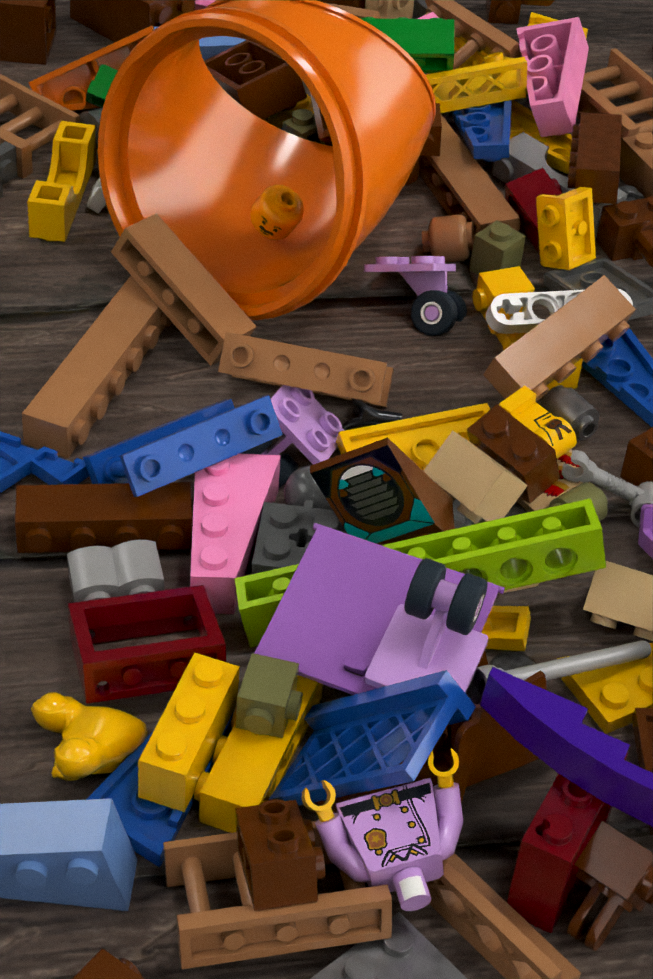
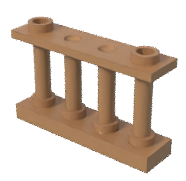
[425,0,522,69]
[576,48,653,139]
[0,74,80,178]
[218,332,394,407]
[163,821,392,969]

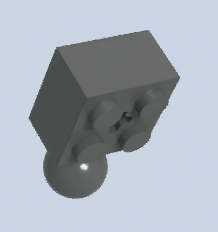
[251,466,348,574]

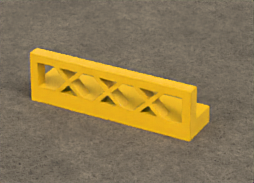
[426,57,527,113]

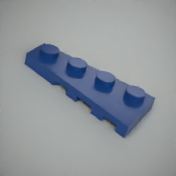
[450,100,512,162]
[582,328,653,427]
[86,707,236,868]

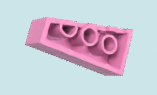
[516,17,589,137]
[190,454,281,614]

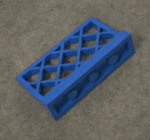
[269,670,476,806]

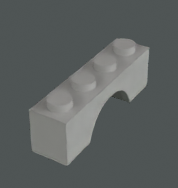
[492,132,628,238]

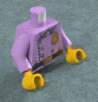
[301,748,464,911]

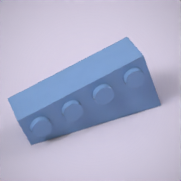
[0,798,138,911]

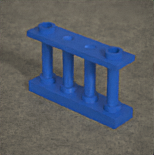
[83,395,283,497]

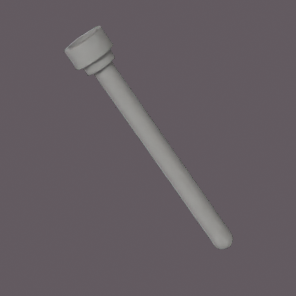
[467,640,652,705]

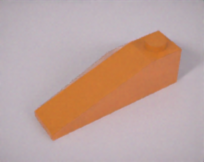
[28,25,155,111]

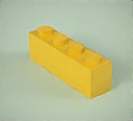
[194,675,323,833]

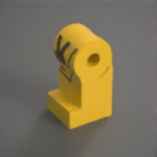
[499,385,577,459]

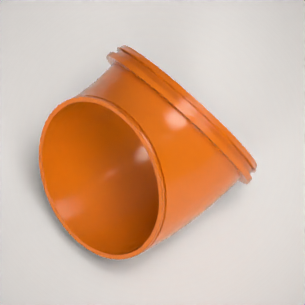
[98,0,436,320]

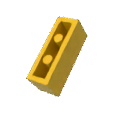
[138,653,240,812]

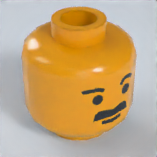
[250,185,304,240]

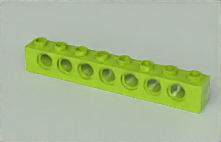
[234,498,606,648]

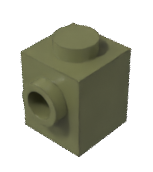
[470,220,526,275]
[235,653,303,738]

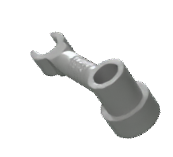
[562,450,653,527]

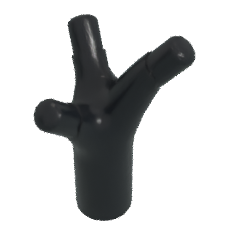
[342,399,402,431]

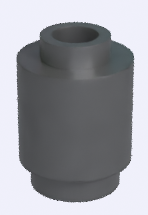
[541,385,599,441]

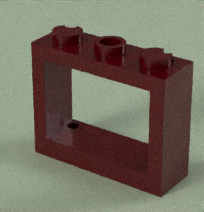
[68,585,226,704]
[507,752,628,933]

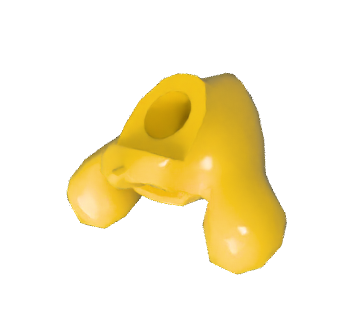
[31,692,148,781]

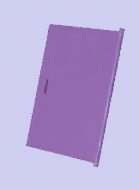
[254,523,505,695]

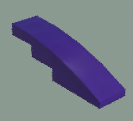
[480,667,653,827]

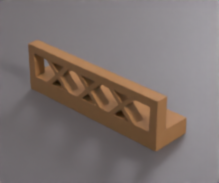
[426,853,581,979]

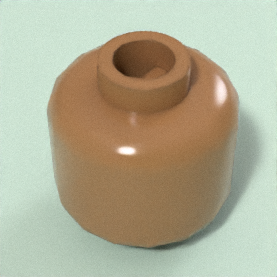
[422,214,475,263]

